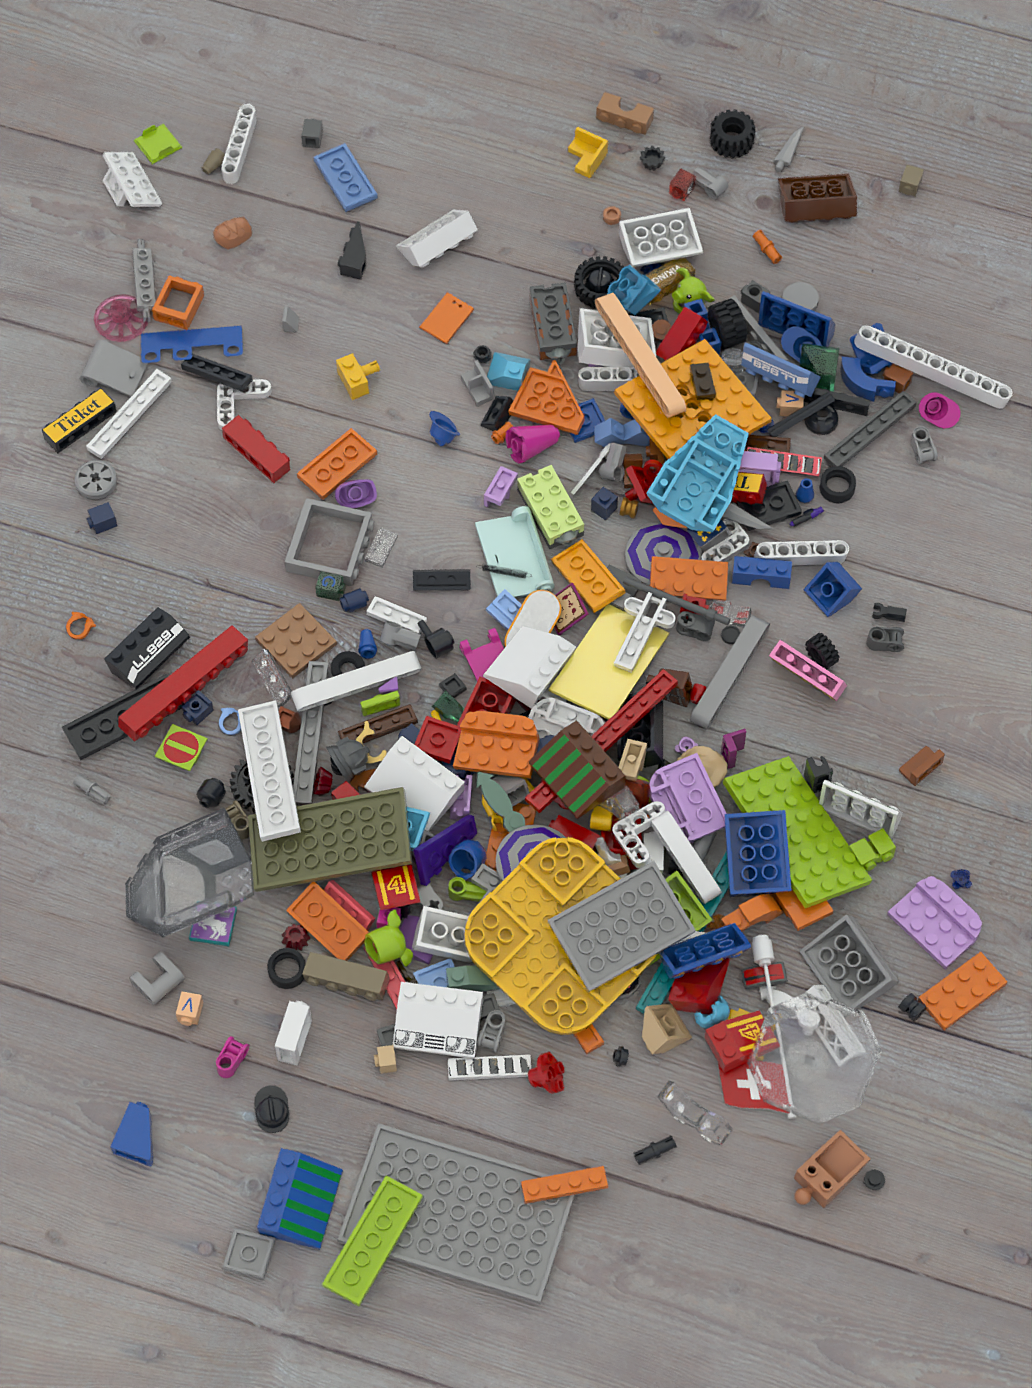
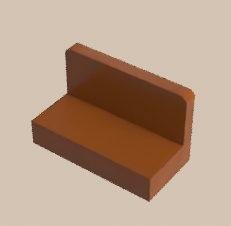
[899,746,945,786]

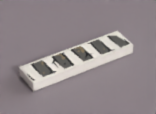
[448,1055,531,1080]

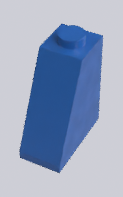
[111,1102,153,1167]

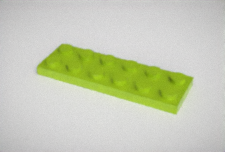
[322,1176,423,1306]

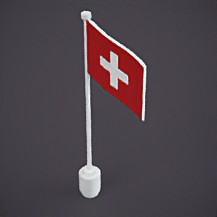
[718,935,796,1119]

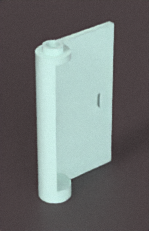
[475,506,555,598]

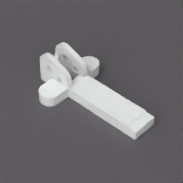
[614,592,675,673]

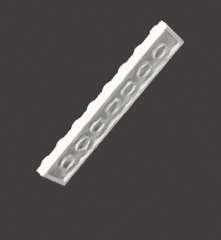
[238,700,301,842]

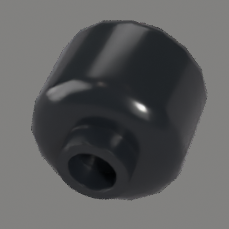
[196,778,226,808]

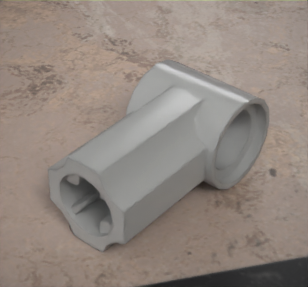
[691,167,729,199]
[599,442,627,482]
[380,621,421,650]

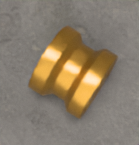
[619,497,639,519]

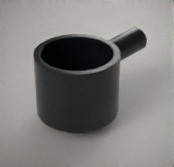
[417,620,454,659]

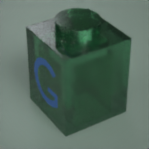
[315,571,346,601]

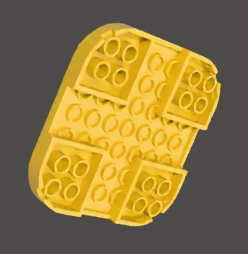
[464,837,657,1035]

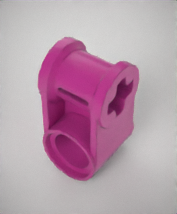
[216,1036,250,1078]

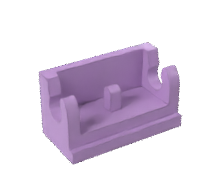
[450,775,473,820]

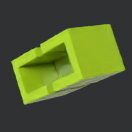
[849,828,896,871]

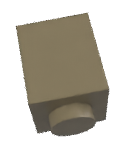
[899,165,924,197]

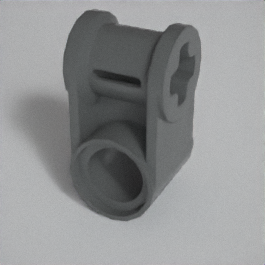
[676,611,715,641]
[866,626,904,652]

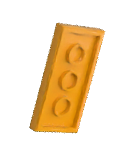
[551,539,626,613]

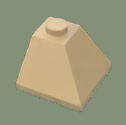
[642,1004,692,1054]

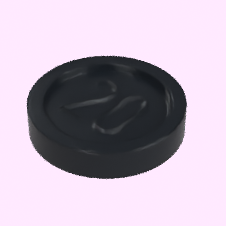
[721,625,741,644]

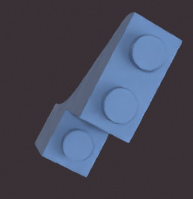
[594,418,651,447]

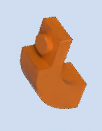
[721,894,783,932]

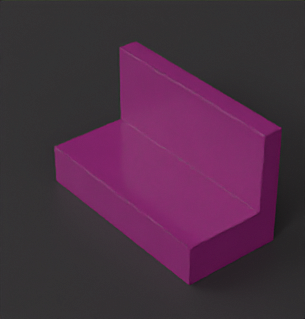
[721,728,746,769]

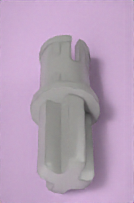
[73,774,110,804]

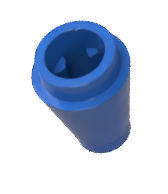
[796,478,814,503]
[358,629,378,659]

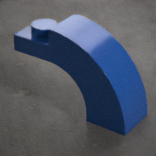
[840,356,896,401]

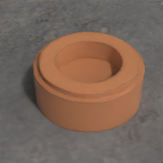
[603,206,621,225]

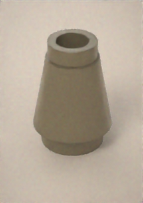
[201,148,225,175]

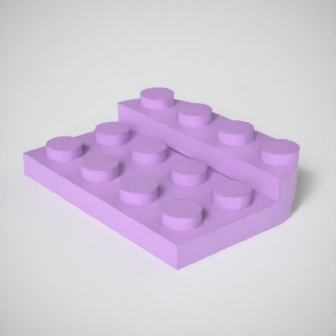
[648,753,726,844]
[887,876,982,970]

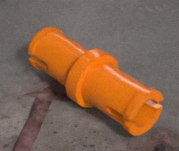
[752,230,782,264]

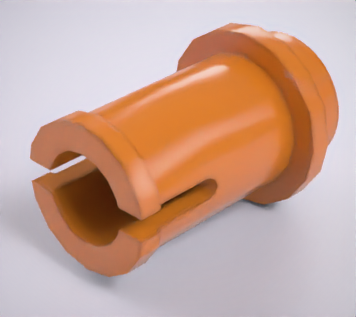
[491,422,514,444]

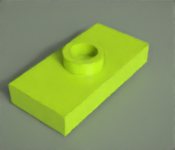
[360,691,400,717]

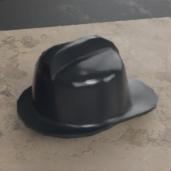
[585,267,614,309]
[254,1086,289,1133]

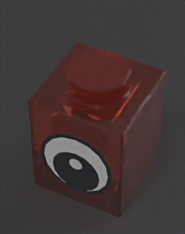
[669,168,696,201]

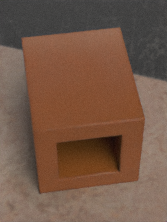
[883,363,913,394]

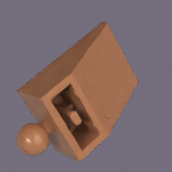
[794,1129,871,1208]

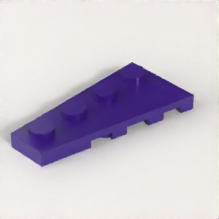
[413,814,477,886]

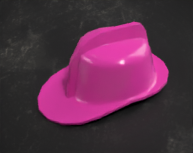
[919,392,961,428]

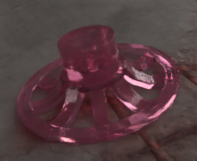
[94,294,148,341]

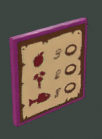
[554,583,589,636]

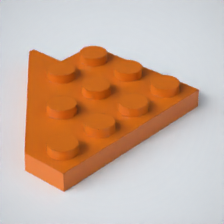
[509,360,585,435]

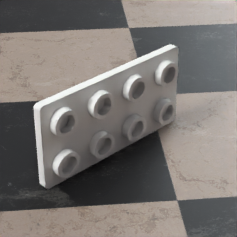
[103,152,162,207]

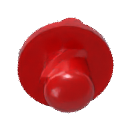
[528,1052,565,1094]

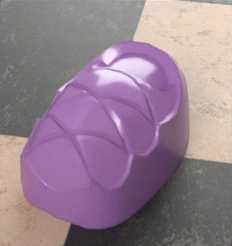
[335,479,377,508]

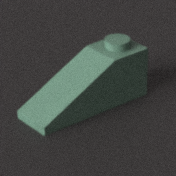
[446,965,500,992]

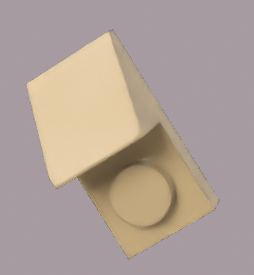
[619,739,647,781]

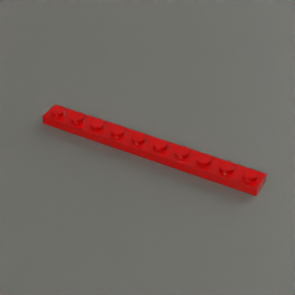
[525,669,678,813]

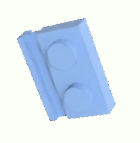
[486,589,522,631]

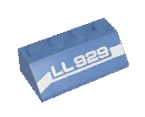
[741,342,820,398]

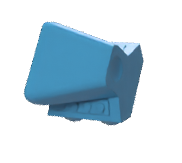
[607,265,661,315]

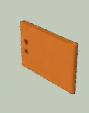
[419,292,474,344]

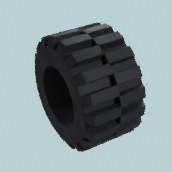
[710,110,756,159]
[708,298,747,349]

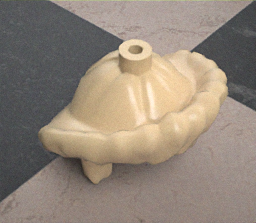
[677,746,728,788]

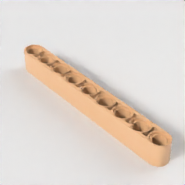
[595,293,686,418]

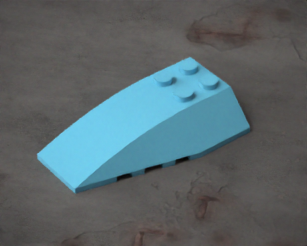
[646,414,749,532]

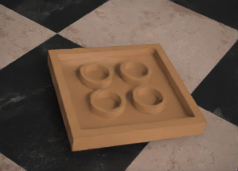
[255,603,337,679]

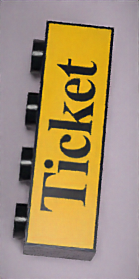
[42,388,117,454]

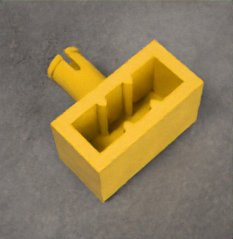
[336,353,380,400]

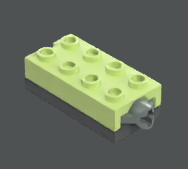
[517,465,584,549]

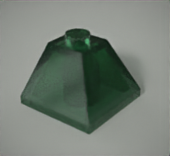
[799,344,840,391]

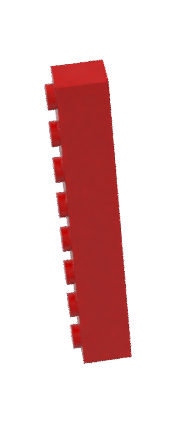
[118,625,248,742]

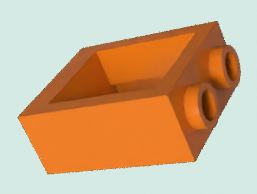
[152,275,204,330]

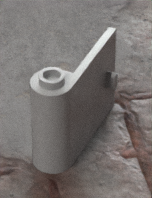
[80,339,148,398]

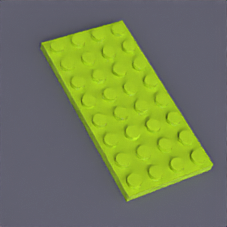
[722,756,872,908]

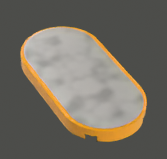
[504,590,561,647]

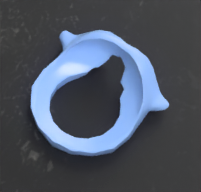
[219,708,241,735]

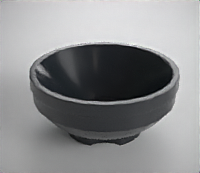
[804,405,838,435]

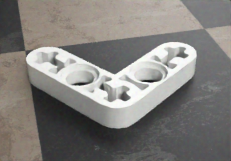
[217,379,272,430]
[701,518,749,562]
[612,801,666,869]

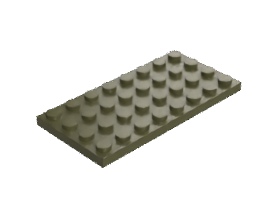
[248,787,412,892]

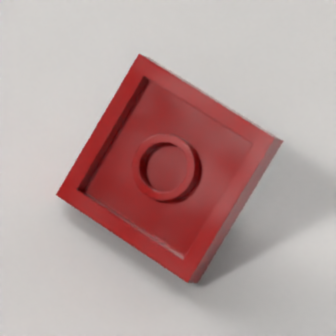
[625,465,653,504]
[414,716,461,764]

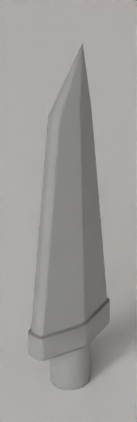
[773,126,804,172]
[722,502,772,530]

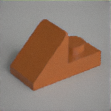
[623,454,643,488]

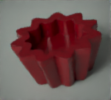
[313,767,333,795]
[282,924,310,951]

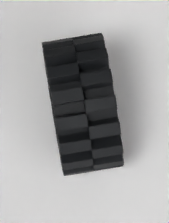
[805,633,840,670]

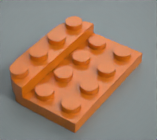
[453,711,539,778]

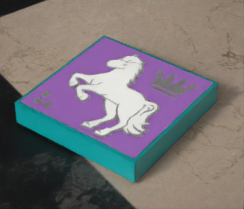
[189,901,237,946]

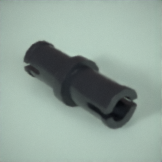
[633,1135,677,1165]

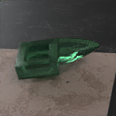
[431,691,464,723]

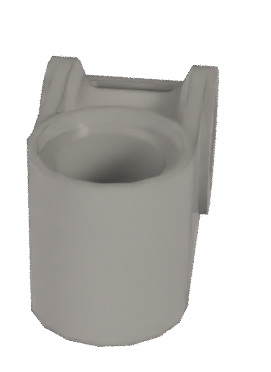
[911,426,938,464]
[415,884,443,910]
[477,1010,506,1053]

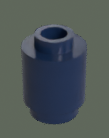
[339,588,369,612]

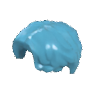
[694,996,730,1029]

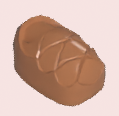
[213,217,252,250]

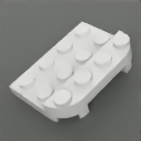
[528,698,606,738]

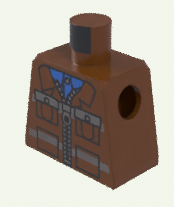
[646,668,693,707]

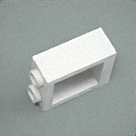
[275,1001,312,1065]

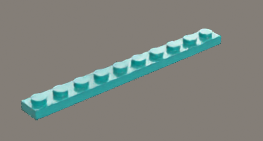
[636,852,729,1014]

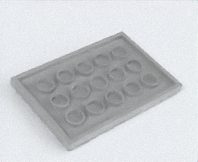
[547,861,696,992]

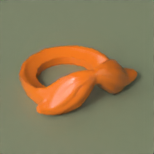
[66,612,96,640]

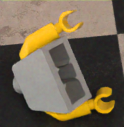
[482,775,535,831]

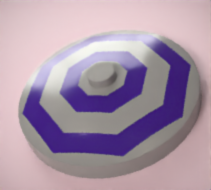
[625,521,701,586]
[495,825,566,882]

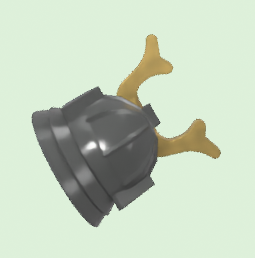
[326,721,387,784]

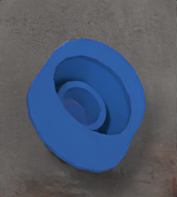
[781,327,822,364]
[429,411,460,446]

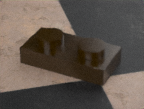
[689,362,716,400]

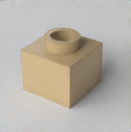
[374,1045,397,1074]

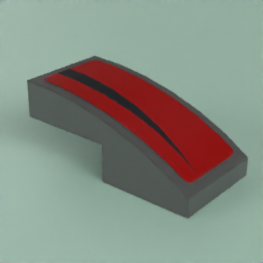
[741,962,788,991]

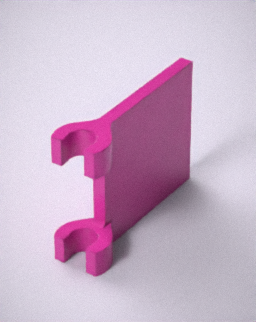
[459,628,504,681]

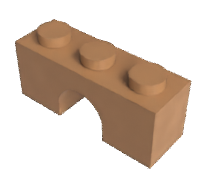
[596,92,654,135]

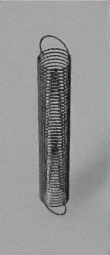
[476,565,531,578]

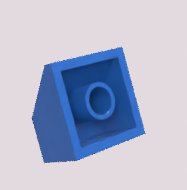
[803,562,862,617]

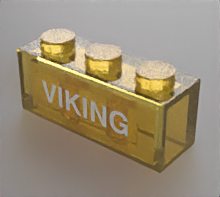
[645,257,695,305]

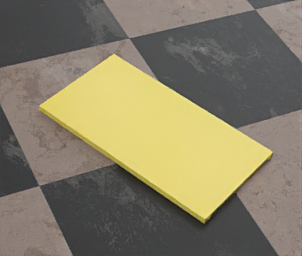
[549,604,669,720]

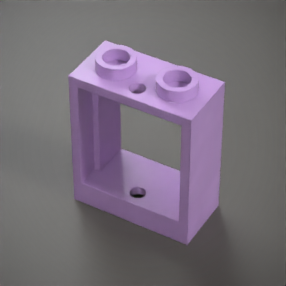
[738,451,781,486]

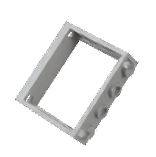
[284,498,375,586]

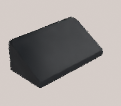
[480,396,513,431]

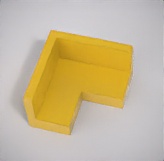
[568,127,608,179]

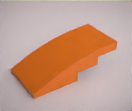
[770,888,833,931]

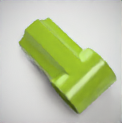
[448,877,487,902]

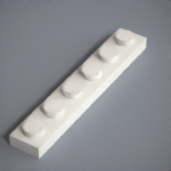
[86,369,172,459]

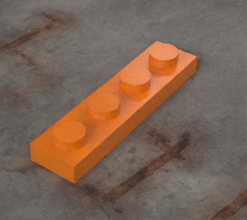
[521,1166,608,1204]

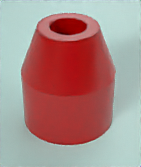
[690,683,707,704]

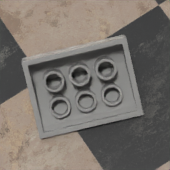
[800,914,899,1017]

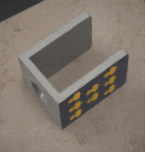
[687,519,732,552]

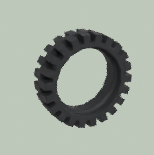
[574,256,624,308]

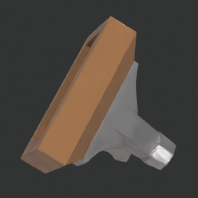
[595,837,630,876]

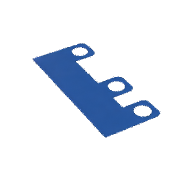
[141,326,243,363]

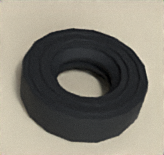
[331,651,365,677]

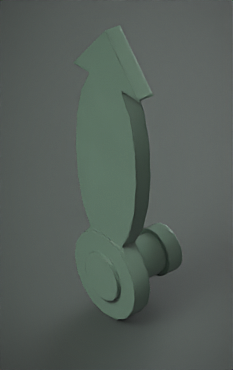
[476,772,525,833]

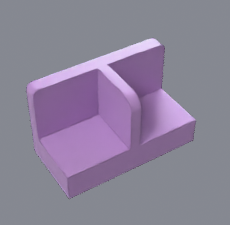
[484,466,518,507]

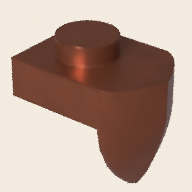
[279,706,301,733]

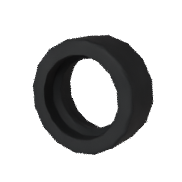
[819,466,856,504]
[267,948,306,989]

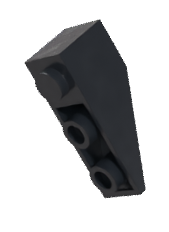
[338,221,367,280]

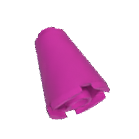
[506,425,560,464]

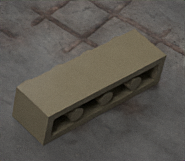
[302,952,390,1001]

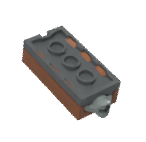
[530,282,577,365]

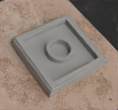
[222,1228,275,1280]

